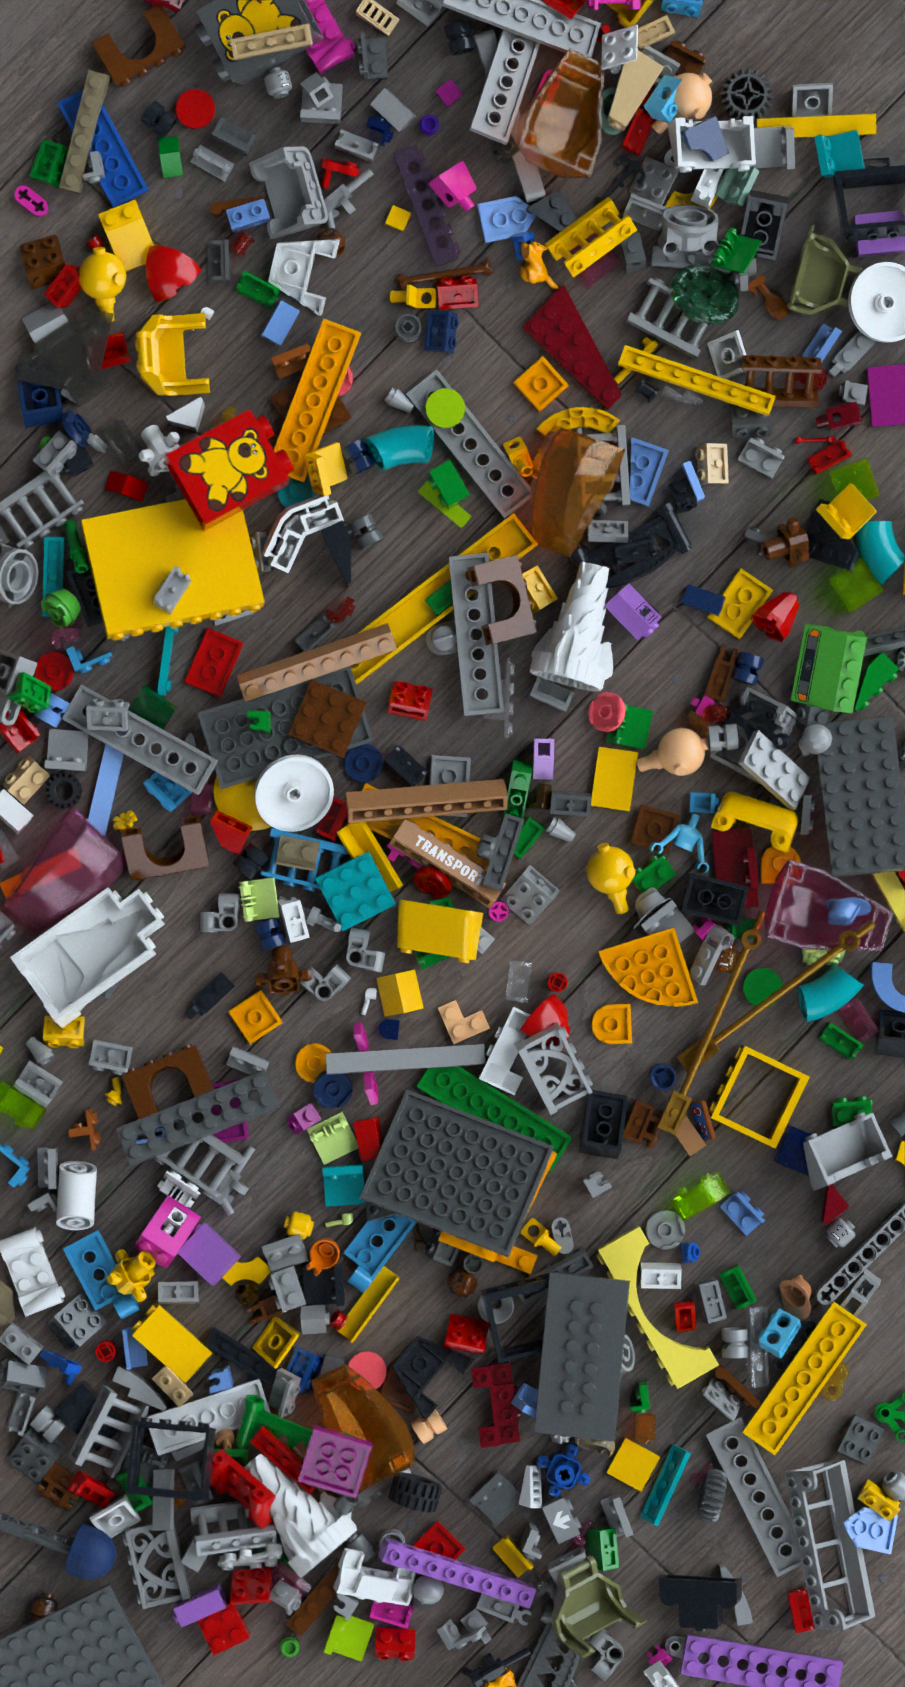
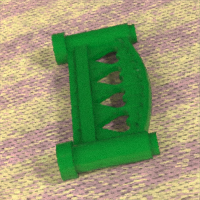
[235,1395,353,1461]

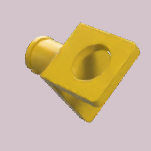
[390,285,437,309]
[503,436,534,477]
[520,1218,562,1257]

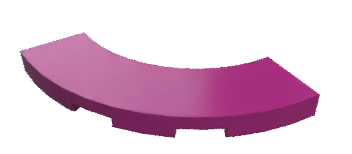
[353,1022,378,1105]

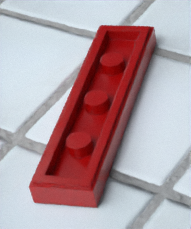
[250,1426,316,1495]

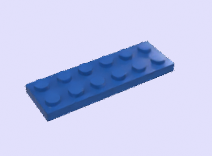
[57,89,149,208]

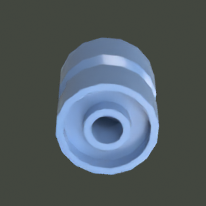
[34,693,70,728]

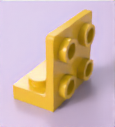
[304,442,347,497]
[816,483,877,539]

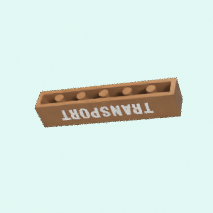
[389,819,506,908]

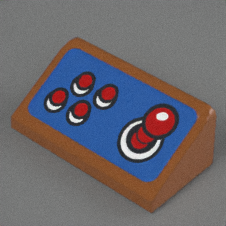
[689,1099,716,1141]

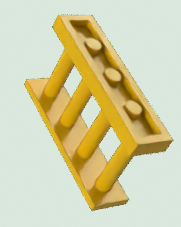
[545,197,637,278]

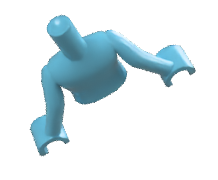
[649,813,709,873]

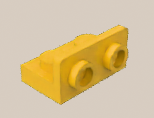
[522,565,558,615]
[43,1016,85,1048]
[857,1479,900,1522]

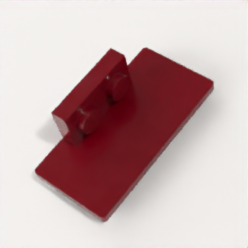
[712,828,759,908]

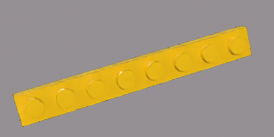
[618,345,776,416]

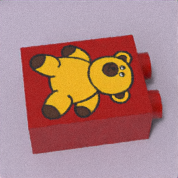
[164,409,294,531]

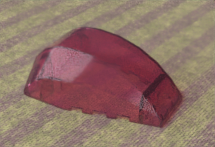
[4,805,127,931]
[764,860,893,951]

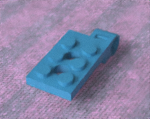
[343,1215,417,1293]
[63,1230,140,1319]

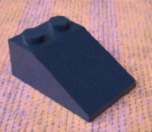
[15,360,63,428]

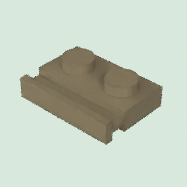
[276,835,320,871]

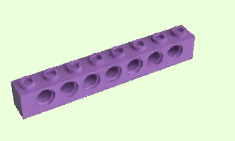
[378,1537,537,1608]

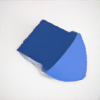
[510,231,535,261]

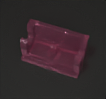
[838,997,879,1042]

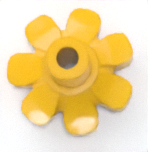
[113,810,137,831]

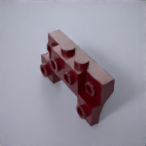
[471,1362,521,1448]

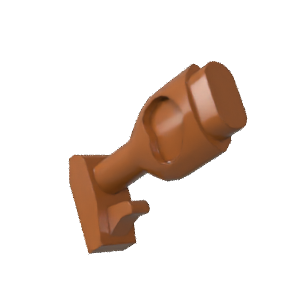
[747,275,790,321]

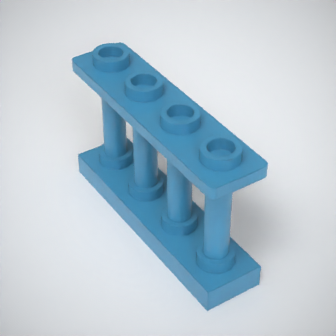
[261,828,348,894]

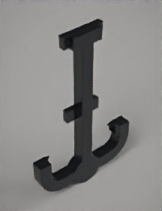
[595,156,646,203]

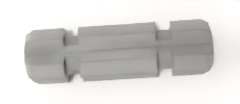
[87,433,108,453]

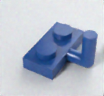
[40,1349,82,1385]

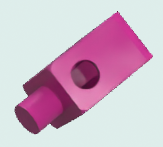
[428,161,477,212]

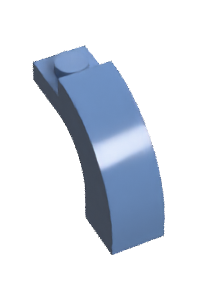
[870,962,905,1012]

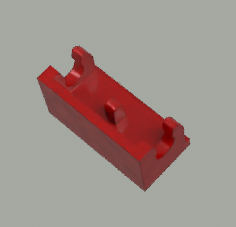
[621,108,655,156]
[44,264,82,308]
[806,440,852,476]
[315,797,347,841]
[353,1116,384,1161]
[67,1470,115,1508]
[787,1587,815,1634]

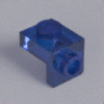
[367,116,394,147]

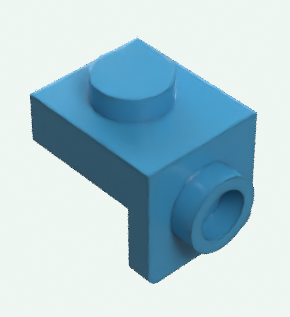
[689,792,719,813]

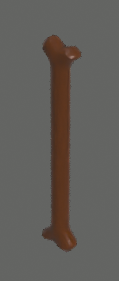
[396,259,494,291]

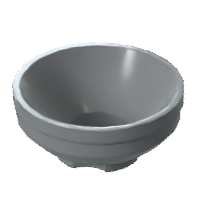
[478,1294,514,1324]

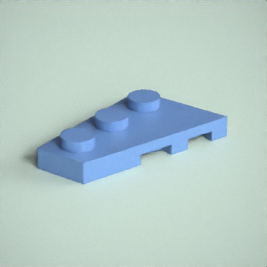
[630,437,669,507]

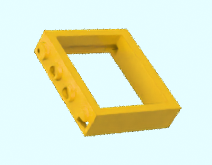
[708,1045,810,1149]

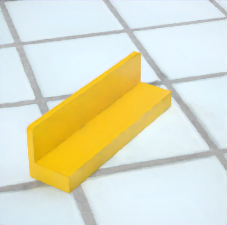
[337,822,403,892]
[337,1266,399,1343]

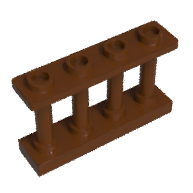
[741,355,822,408]

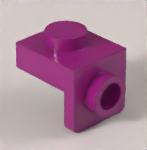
[286,1103,322,1135]

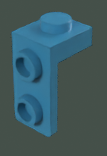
[0,1143,31,1188]

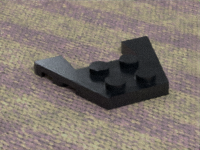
[392,1336,475,1420]

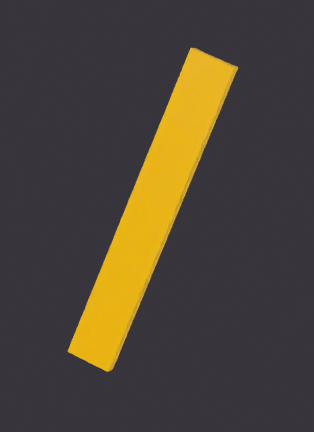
[350,513,538,685]

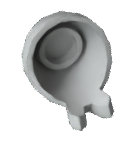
[798,724,832,757]

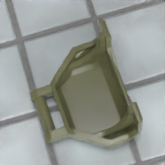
[787,225,864,316]
[551,1555,647,1658]

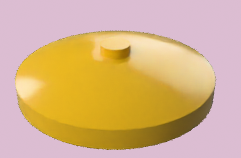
[214,776,272,831]

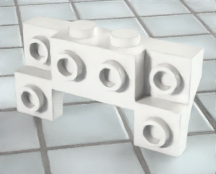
[479,1007,530,1095]
[333,1548,416,1606]

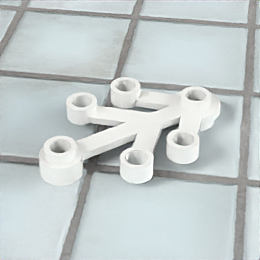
[218,1544,282,1570]

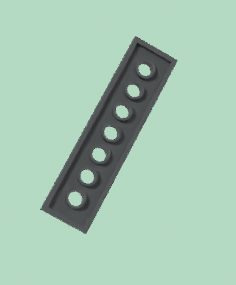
[116,1070,280,1167]

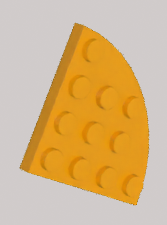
[598,927,698,1007]

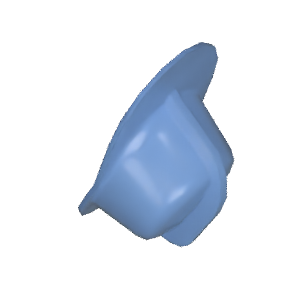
[825,897,871,926]

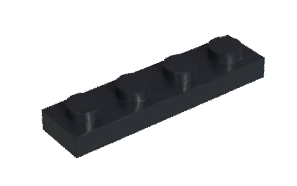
[203,1327,281,1386]

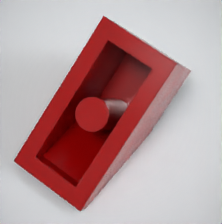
[210,810,253,854]

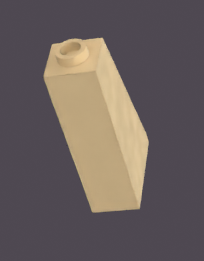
[607,50,664,131]

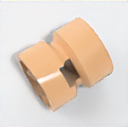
[410,1409,448,1444]

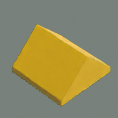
[376,969,423,1017]
[252,1316,300,1369]

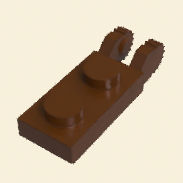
[704,644,738,703]
[243,1294,297,1325]

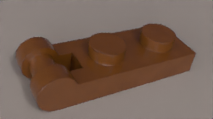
[210,196,266,218]
[713,1364,761,1409]

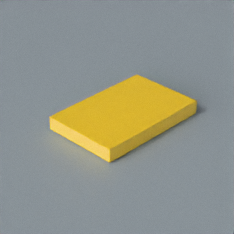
[707,568,773,639]
[591,747,638,811]

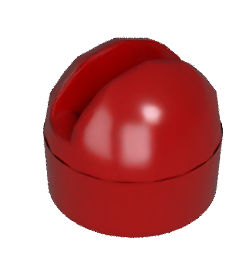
[86,235,103,251]

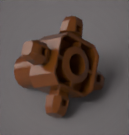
[761,518,809,568]
[255,946,312,996]

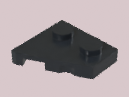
[526,189,577,233]

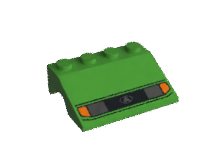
[790,624,867,713]

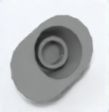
[426,620,473,655]
[633,887,671,929]

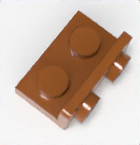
[271,344,311,379]

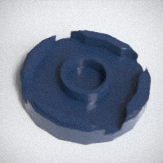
[62,410,92,447]
[344,744,383,783]
[313,1071,353,1109]

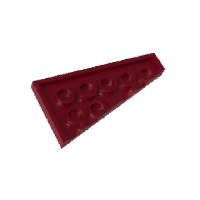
[522,284,622,410]

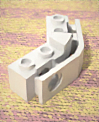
[261,495,344,573]

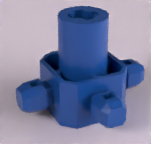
[536,1443,591,1498]

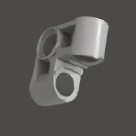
[200,893,240,932]
[346,927,385,973]
[299,965,351,1001]
[586,1629,624,1681]

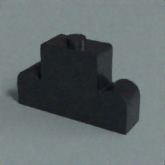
[659,1574,742,1632]

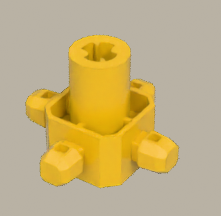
[106,1249,156,1302]

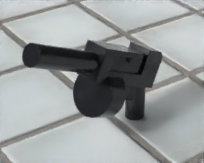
[462,1647,531,1687]

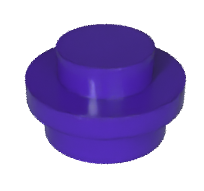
[419,115,439,135]

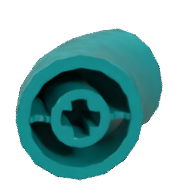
[366,425,434,471]
[855,521,905,586]
[798,964,864,1023]

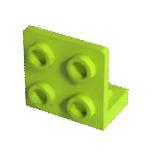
[324,1612,374,1661]

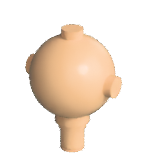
[651,73,712,135]
[637,728,709,776]

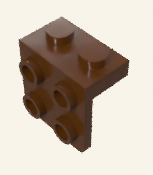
[19,235,66,289]

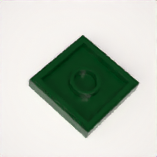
[128,685,177,730]

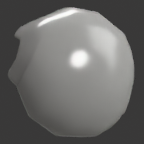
[413,1575,444,1604]

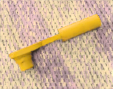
[613,337,658,384]

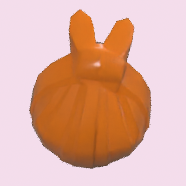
[306,1238,340,1276]

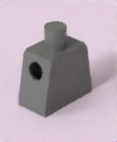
[619,232,646,274]

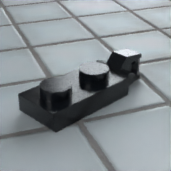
[185,972,235,1019]

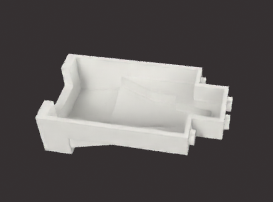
[10,887,165,1028]

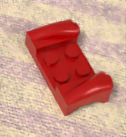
[210,1449,276,1530]

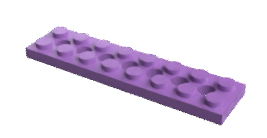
[680,1634,843,1687]

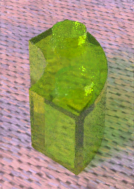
[0,1080,46,1130]
[671,1172,731,1221]

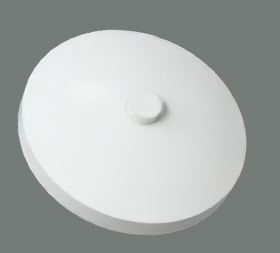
[848,262,905,343]
[254,755,334,832]

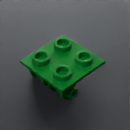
[710,227,762,274]
[606,704,653,750]

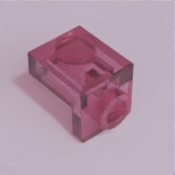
[191,783,213,815]

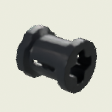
[634,378,660,403]

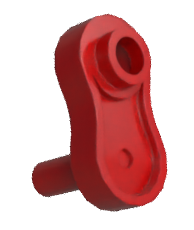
[320,158,360,189]

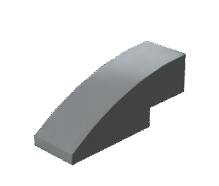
[839,1269,881,1317]
[112,1364,167,1411]
[719,1564,753,1626]

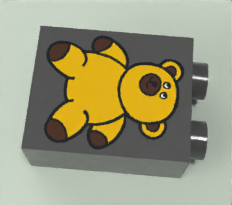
[195,0,324,85]

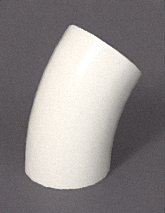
[56,1161,97,1230]

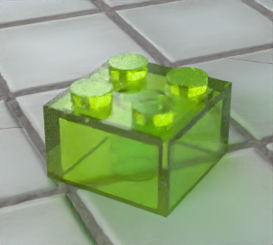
[829,457,880,501]
[826,558,884,615]

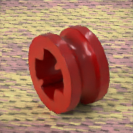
[329,1310,348,1330]

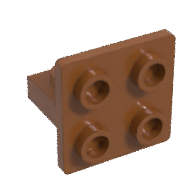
[68,1108,102,1150]

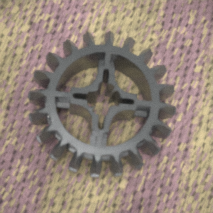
[720,68,774,122]
[697,1469,727,1524]

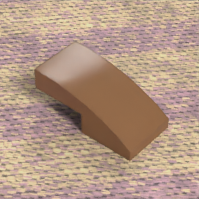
[675,1115,706,1156]

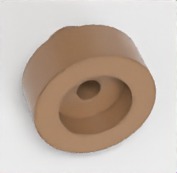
[215,1429,235,1450]

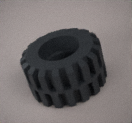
[388,1472,442,1513]

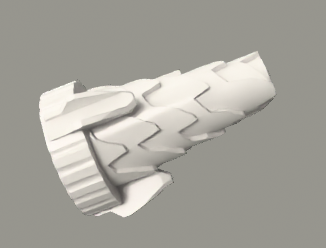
[529,562,613,691]
[244,1454,357,1578]

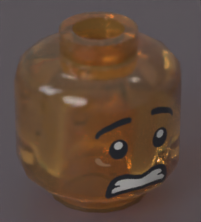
[715,945,740,973]

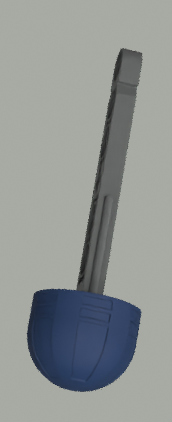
[0,1511,116,1580]

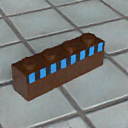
[286,1558,340,1636]

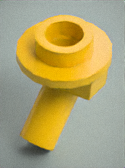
[104,1077,122,1106]

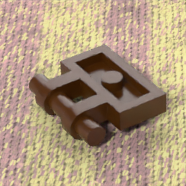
[623,1100,664,1149]
[36,1462,79,1511]

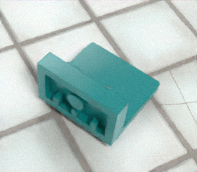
[814,130,865,178]
[322,1164,365,1207]

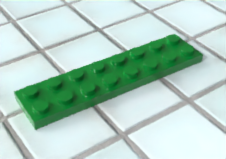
[416,1066,573,1171]

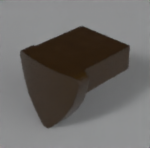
[526,783,552,810]

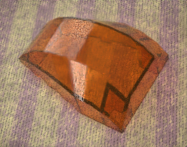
[516,48,605,178]
[531,425,626,557]
[311,1364,415,1492]

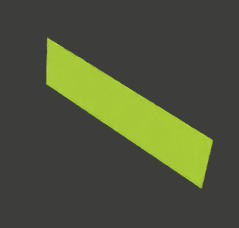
[418,480,472,528]

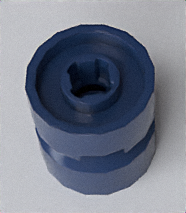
[341,438,376,475]
[731,651,764,686]
[254,917,286,951]
[649,1063,676,1090]

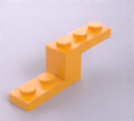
[438,1231,538,1274]

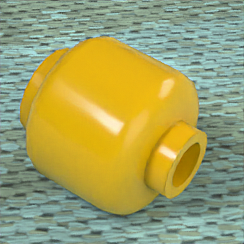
[283,1211,314,1240]

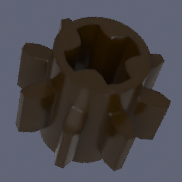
[234,1280,259,1306]

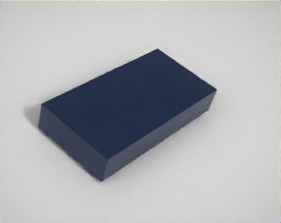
[681,584,726,617]

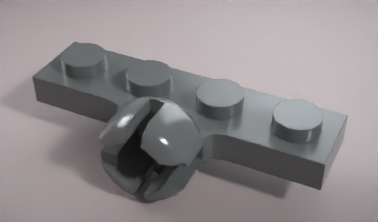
[476,813,524,892]

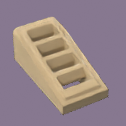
[356,0,400,36]

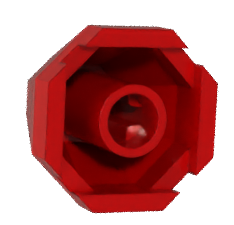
[750,592,800,643]

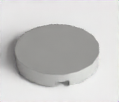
[645,1210,685,1250]

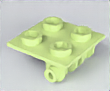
[238,878,280,922]
[801,944,845,965]
[307,1112,358,1165]

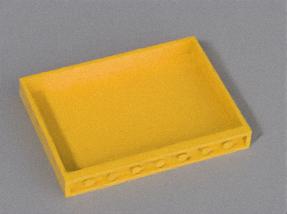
[81,499,265,640]

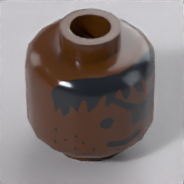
[317,228,346,258]
[447,1269,478,1297]
[30,1592,59,1620]

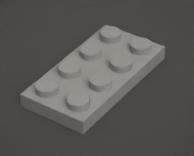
[738,730,810,810]

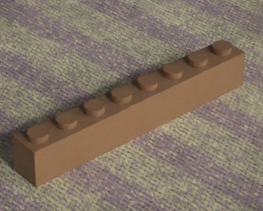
[237,623,397,702]
[346,779,508,823]

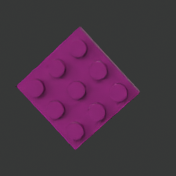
[298,1426,373,1498]

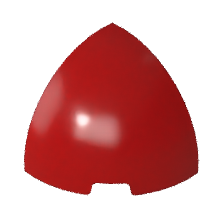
[146,246,202,302]
[520,994,570,1050]

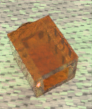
[634,1413,656,1443]

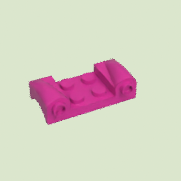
[305,0,356,76]

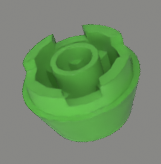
[41,589,81,629]

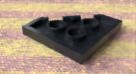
[806,499,860,572]

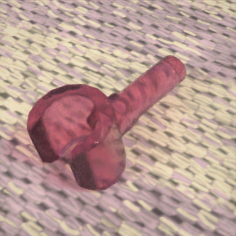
[690,1462,713,1488]
[573,1519,593,1547]

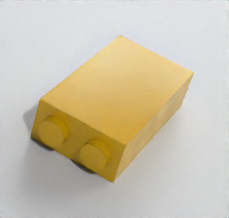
[131,1303,212,1383]

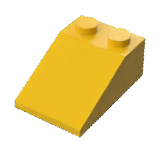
[98,200,154,272]

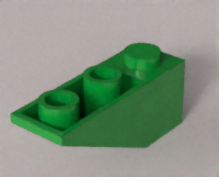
[853,652,899,712]
[502,760,533,822]

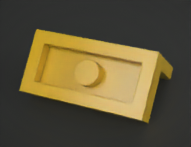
[492,1534,534,1578]

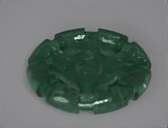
[671,264,740,325]

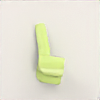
[325,1213,353,1227]

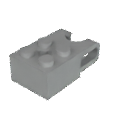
[0,650,37,725]

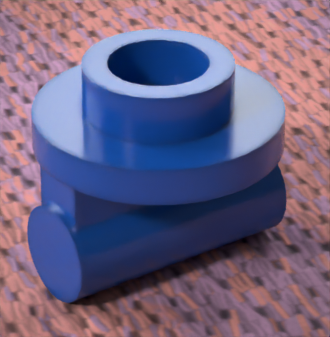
[680,1242,700,1263]

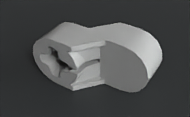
[551,1217,574,1254]

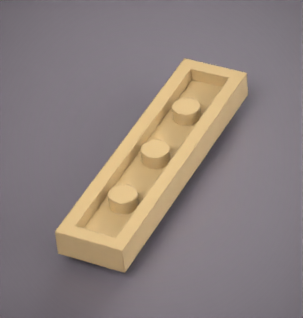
[231,24,313,60]

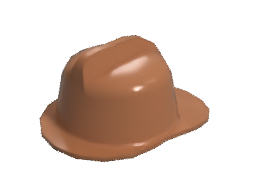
[780,1275,812,1320]

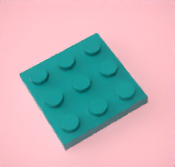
[315,851,396,932]

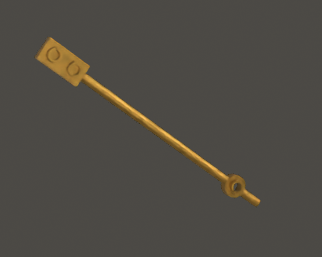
[657,910,766,1135]
[677,920,876,1073]

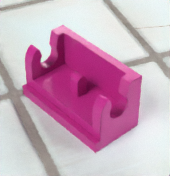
[369,1600,413,1629]

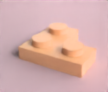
[438,1000,490,1044]

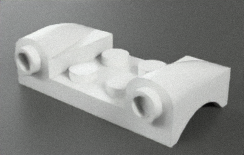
[0,1226,65,1317]

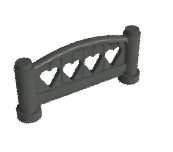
[517,1602,590,1687]

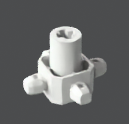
[139,425,180,476]

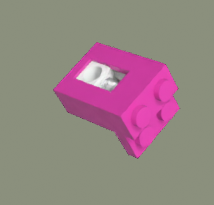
[134,1195,201,1269]

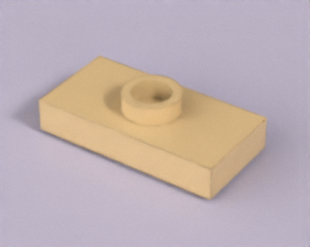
[637,15,675,51]

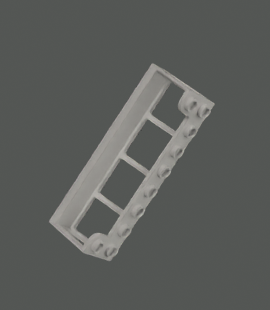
[784,1460,875,1630]

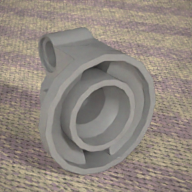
[658,205,719,257]
[0,543,39,604]

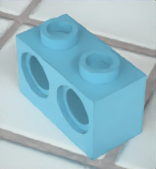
[758,1308,801,1359]

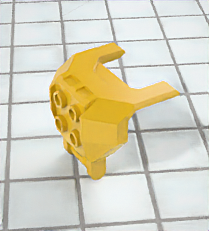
[135,313,210,396]

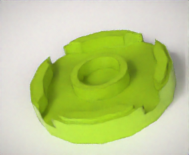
[426,388,465,429]

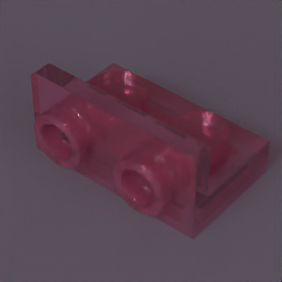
[51,628,82,650]
[271,1562,312,1598]

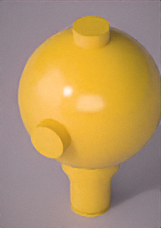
[79,247,126,323]
[586,843,635,914]

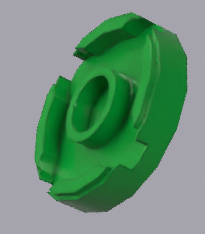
[743,968,782,1006]

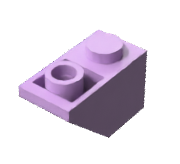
[533,739,554,780]

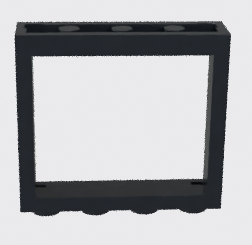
[834,165,905,242]
[481,1271,559,1363]
[126,1417,216,1501]

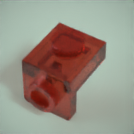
[794,368,828,391]
[326,596,356,623]

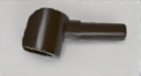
[413,1223,426,1252]

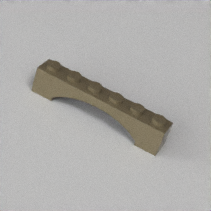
[59,70,110,194]

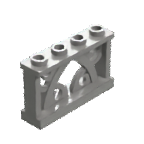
[514,1022,593,1115]
[123,1523,191,1609]

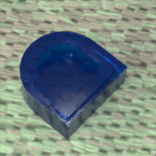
[379,1019,400,1040]

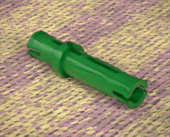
[63,520,88,573]

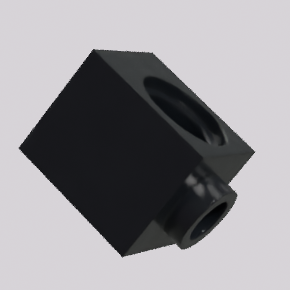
[63,447,95,477]

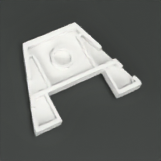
[268,239,340,316]

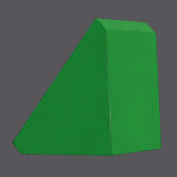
[158,136,183,179]

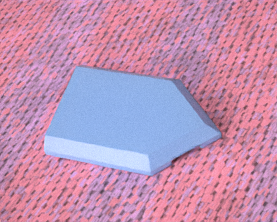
[477,196,536,243]
[843,1507,898,1554]

